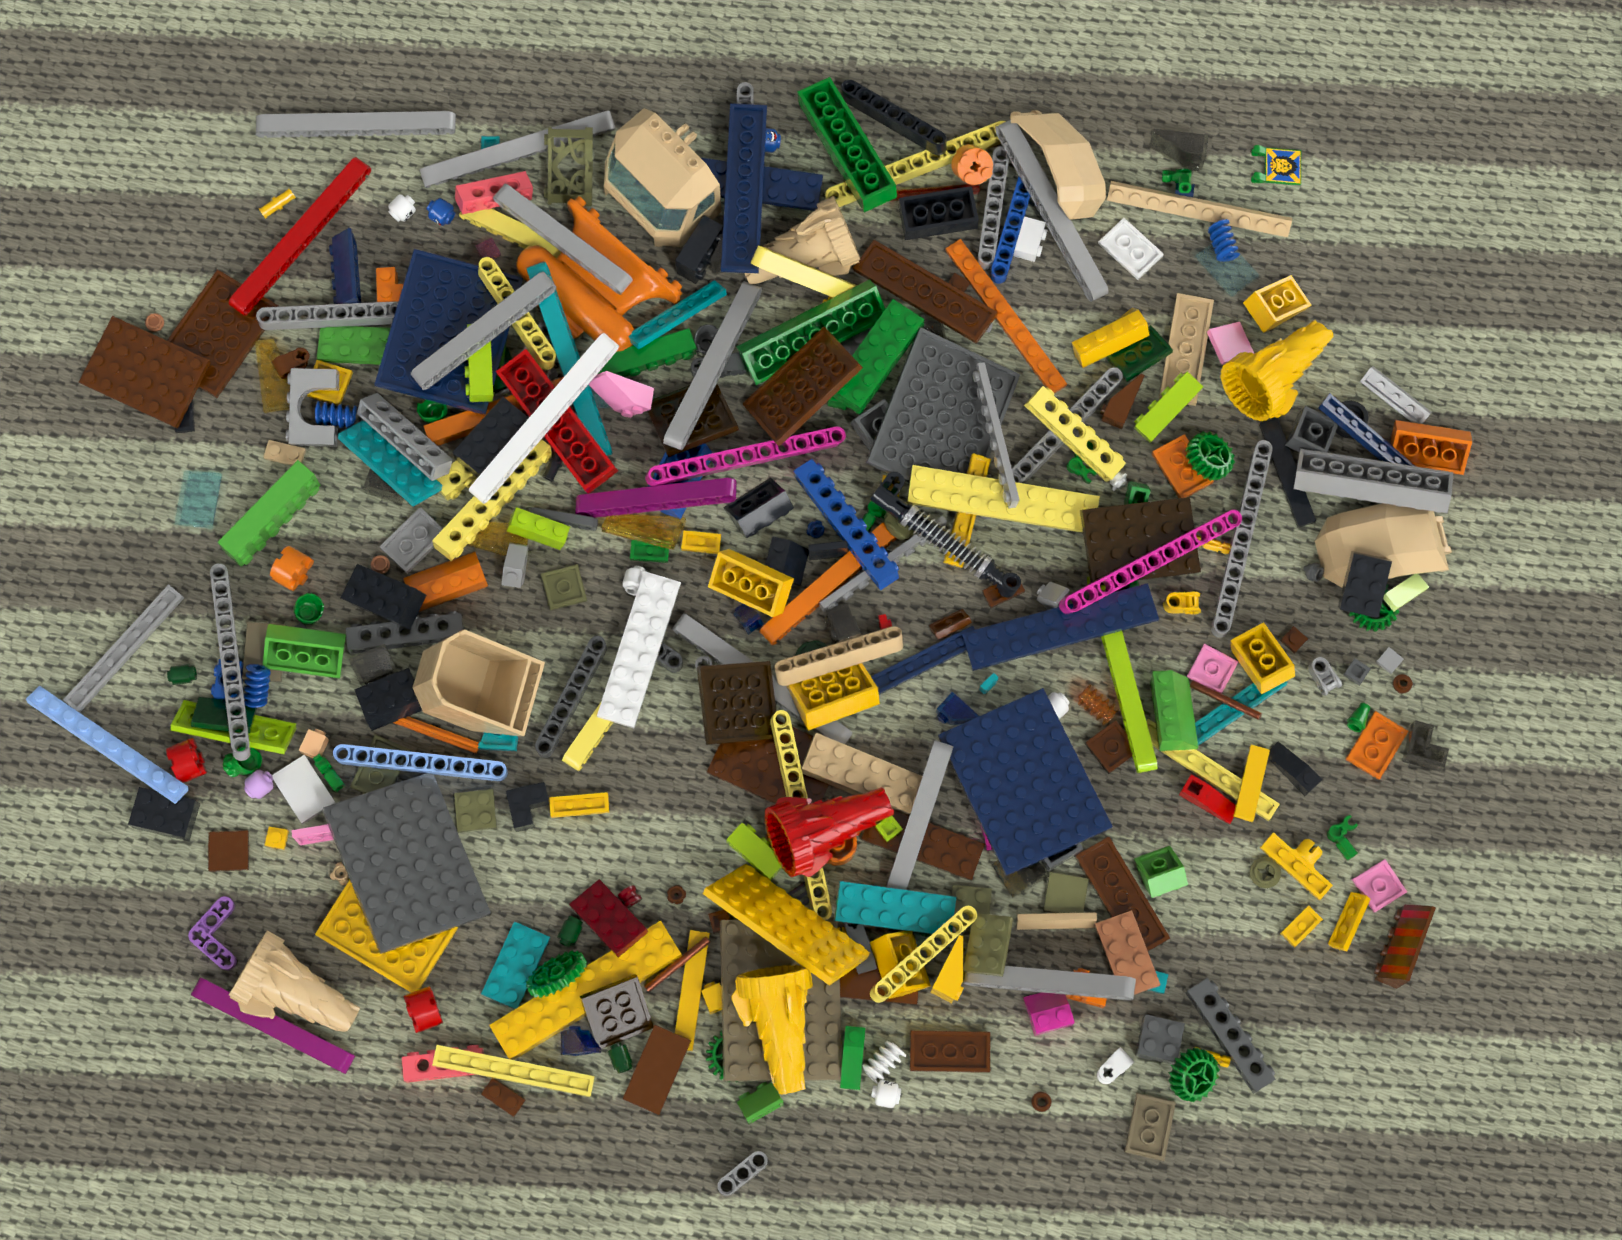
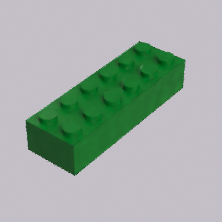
[832,299,924,415]

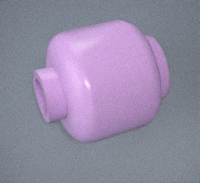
[244,770,274,799]

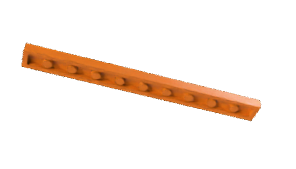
[945,239,1067,394]

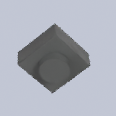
[1343,658,1371,686]

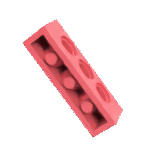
[455,171,533,214]
[402,1045,484,1083]

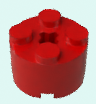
[166,738,207,783]
[403,986,443,1033]

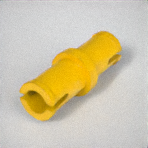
[259,188,296,219]

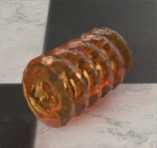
[1078,684,1120,726]

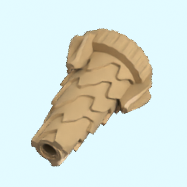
[745,196,861,284]
[229,930,360,1032]

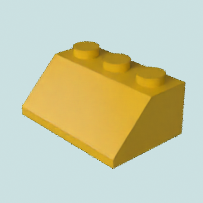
[870,931,931,999]

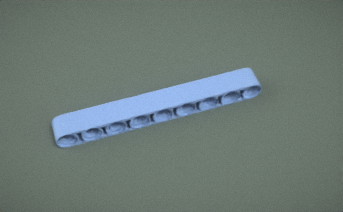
[333,744,508,781]

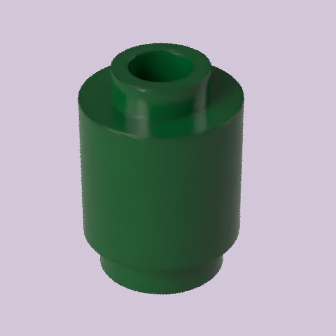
[167,664,197,685]
[557,916,583,947]
[608,1042,633,1074]

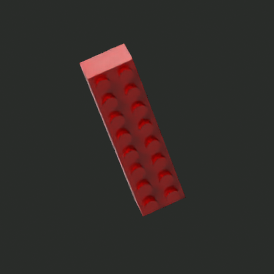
[496,349,618,494]

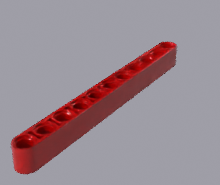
[229,157,372,316]

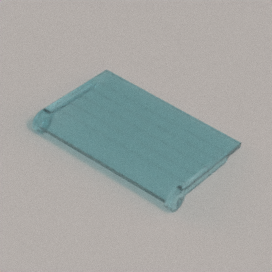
[1195,244,1260,297]
[174,471,222,529]

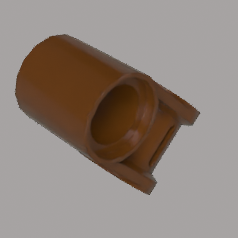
[272,348,310,379]

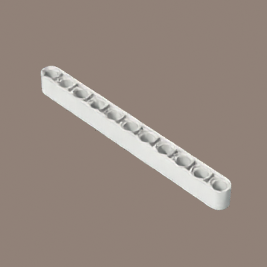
[469,333,619,504]

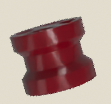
[618,885,642,909]

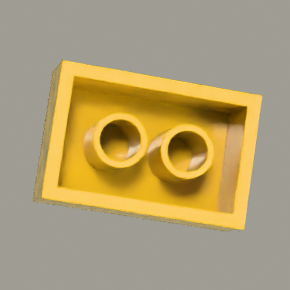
[1230,622,1295,694]

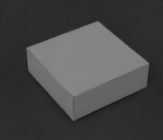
[1376,647,1404,674]

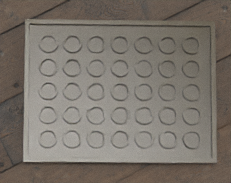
[720,920,842,1082]

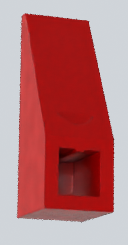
[1179,774,1236,825]

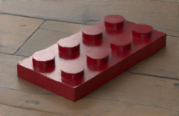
[569,879,648,958]

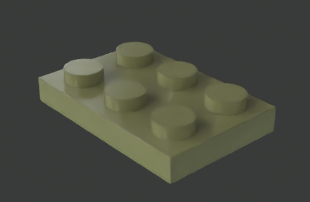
[963,913,1013,977]

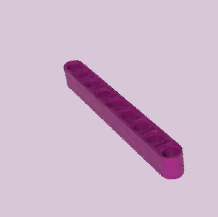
[575,478,737,518]
[191,977,355,1074]

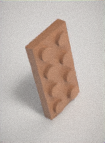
[1094,910,1160,995]

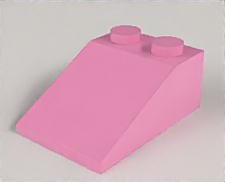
[588,371,654,418]

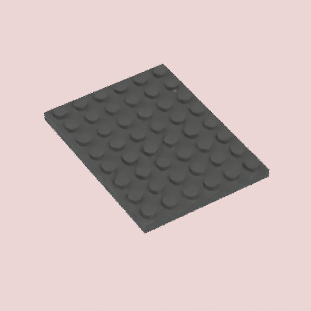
[866,327,1020,483]
[322,773,491,954]

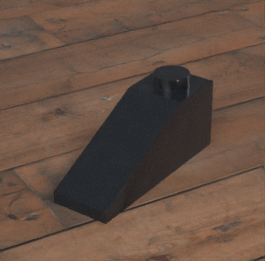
[1268,741,1322,797]

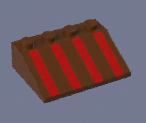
[1374,904,1436,989]

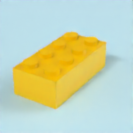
[708,549,794,617]

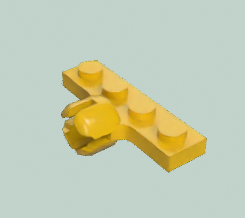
[1260,833,1333,900]

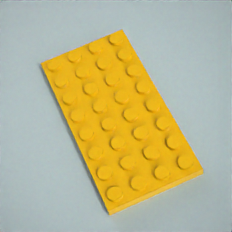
[703,864,870,986]

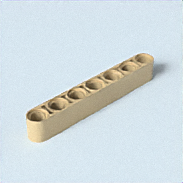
[775,627,903,686]

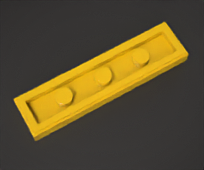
[1233,744,1270,822]

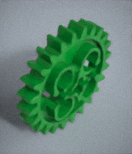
[526,950,587,998]

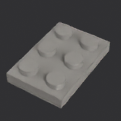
[380,507,443,574]

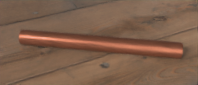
[1190,680,1262,720]
[644,937,711,992]

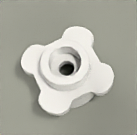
[1110,472,1127,491]

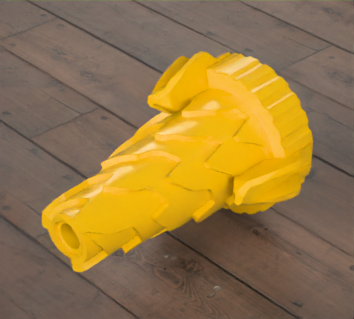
[1220,320,1334,421]
[731,964,813,1095]

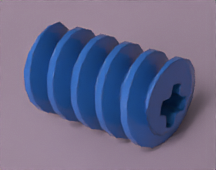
[1208,219,1240,262]
[315,401,357,429]
[244,664,271,708]

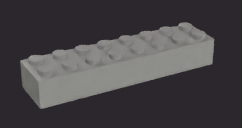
[1294,448,1454,513]

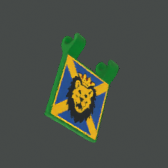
[1251,145,1301,185]

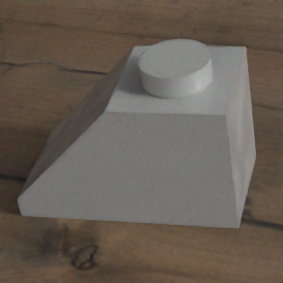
[502,543,529,588]
[1037,582,1070,610]

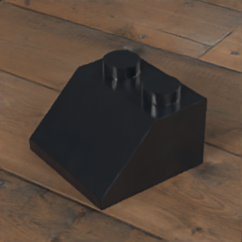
[765,536,809,586]

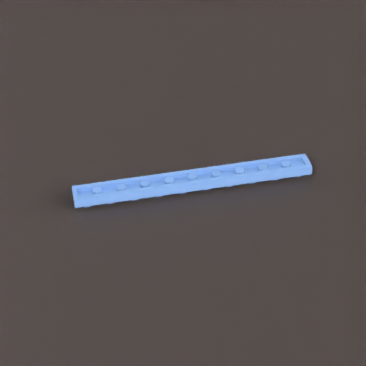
[26,686,188,804]

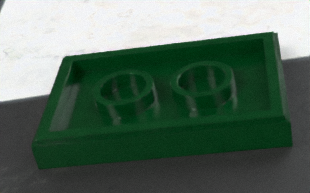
[1106,325,1173,382]
[191,697,257,733]

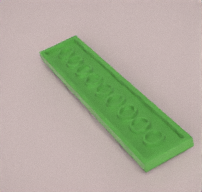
[317,326,507,369]

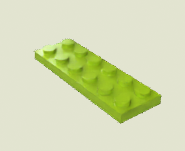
[171,700,296,754]

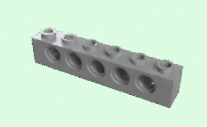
[357,393,453,481]

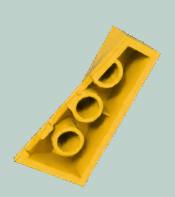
[1072,308,1149,368]

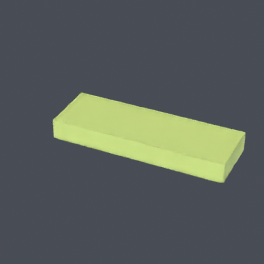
[1383,574,1429,611]

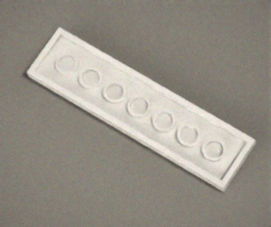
[597,571,681,728]

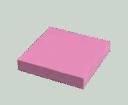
[1207,322,1254,365]
[1187,644,1239,694]
[292,824,334,845]
[1352,859,1407,913]

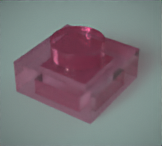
[476,238,501,259]

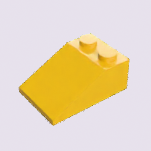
[1243,275,1312,333]
[931,935,964,1003]

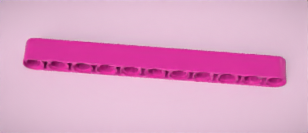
[645,427,846,486]
[1059,510,1242,614]

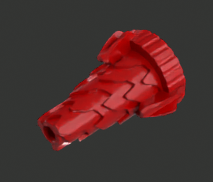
[765,787,894,877]

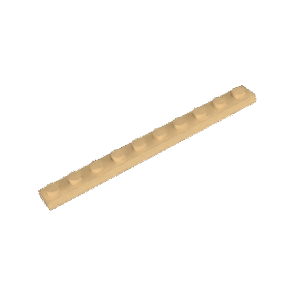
[1107,181,1292,237]

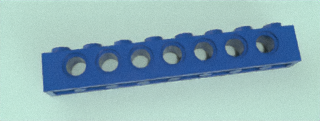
[794,459,899,590]

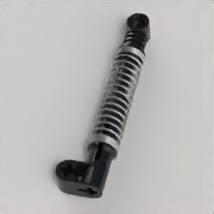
[870,472,1021,598]

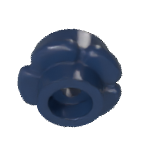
[806,520,824,538]

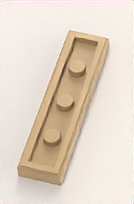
[1016,912,1097,930]

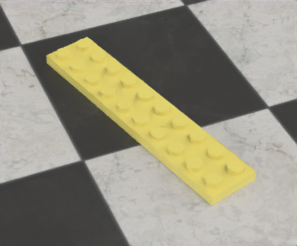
[907,465,1100,533]

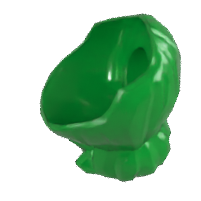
[223,747,262,778]

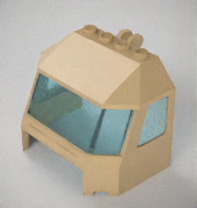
[604,108,721,247]

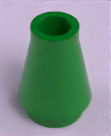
[1347,703,1371,732]

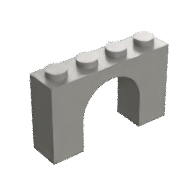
[286,368,339,447]

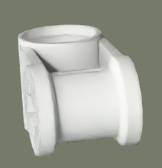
[1097,1047,1134,1084]

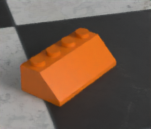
[1390,420,1472,475]
[403,552,488,612]

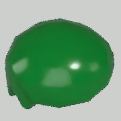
[417,399,448,424]
[294,593,324,624]

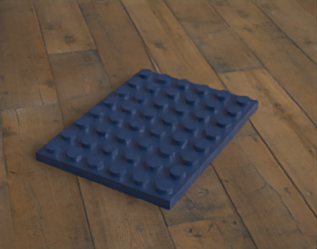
[375,249,523,415]
[938,688,1113,876]

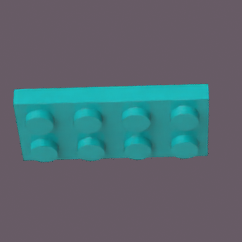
[481,922,550,1009]

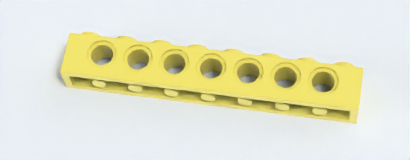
[432,439,552,561]

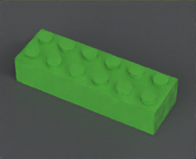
[217,460,321,567]

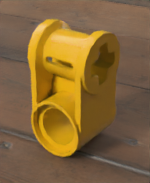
[1163,592,1201,614]

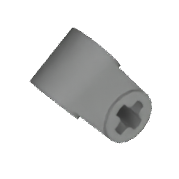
[1308,657,1342,696]

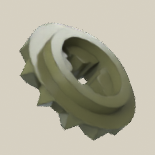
[1249,857,1281,889]

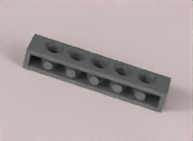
[346,611,464,655]
[1186,978,1276,1094]

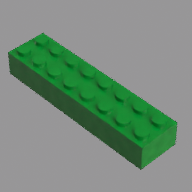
[797,77,897,213]
[736,280,886,385]

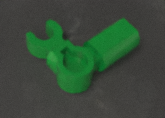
[1162,168,1192,193]
[1067,441,1097,484]
[862,501,886,533]
[313,754,346,793]
[1327,815,1358,861]

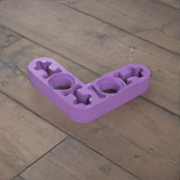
[188,896,237,971]

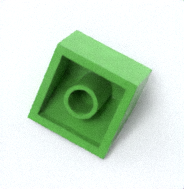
[1134,846,1188,898]
[737,1082,784,1125]

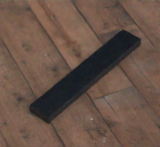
[1259,418,1316,528]

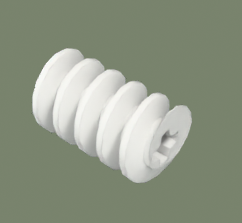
[862,1041,906,1085]

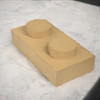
[264,440,306,466]

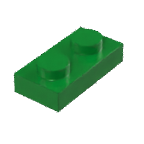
[630,540,670,563]

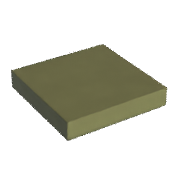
[541,564,587,611]
[1043,872,1089,913]

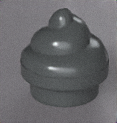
[1303,562,1324,581]

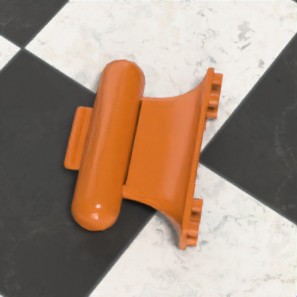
[516,196,682,351]

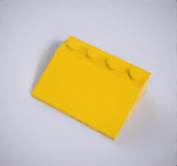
[787,663,880,731]

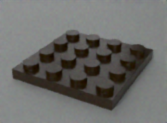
[647,384,739,457]
[697,661,778,745]

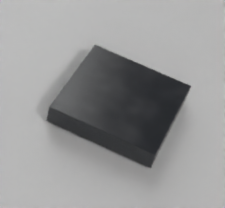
[809,541,848,561]

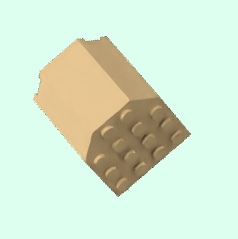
[413,630,545,736]

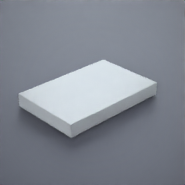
[1098,218,1164,280]
[272,755,335,825]

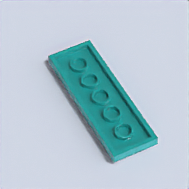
[338,420,443,507]
[834,881,956,934]

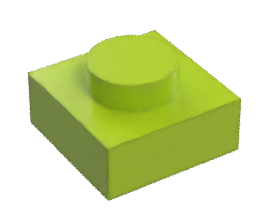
[875,816,903,842]

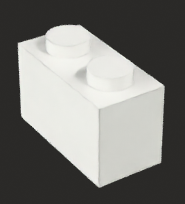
[1013,216,1048,262]

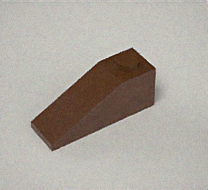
[1100,374,1145,429]

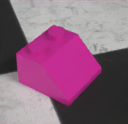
[1023,992,1075,1036]

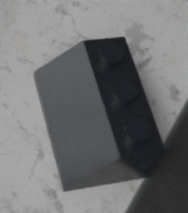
[723,477,794,538]

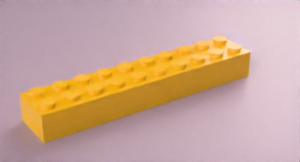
[489,921,682,1060]

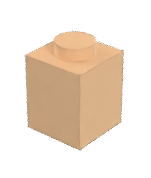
[299,729,329,758]

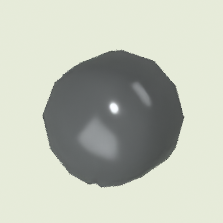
[694,324,719,355]

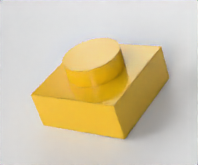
[264,826,289,850]

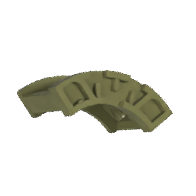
[544,127,593,206]

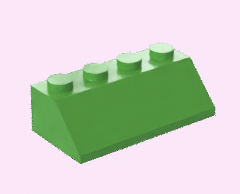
[263,624,346,678]
[1150,670,1198,751]

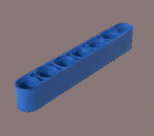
[990,177,1031,284]

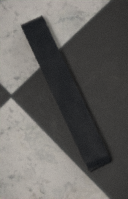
[841,80,947,155]

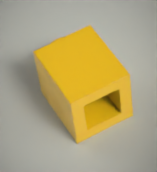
[701,982,722,1015]

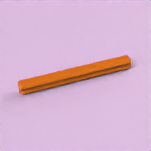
[393,716,479,753]

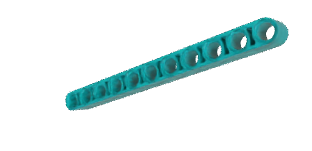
[527,261,613,456]

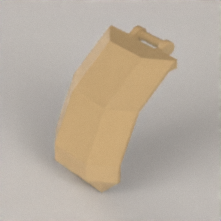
[1010,110,1106,220]
[1315,503,1452,588]

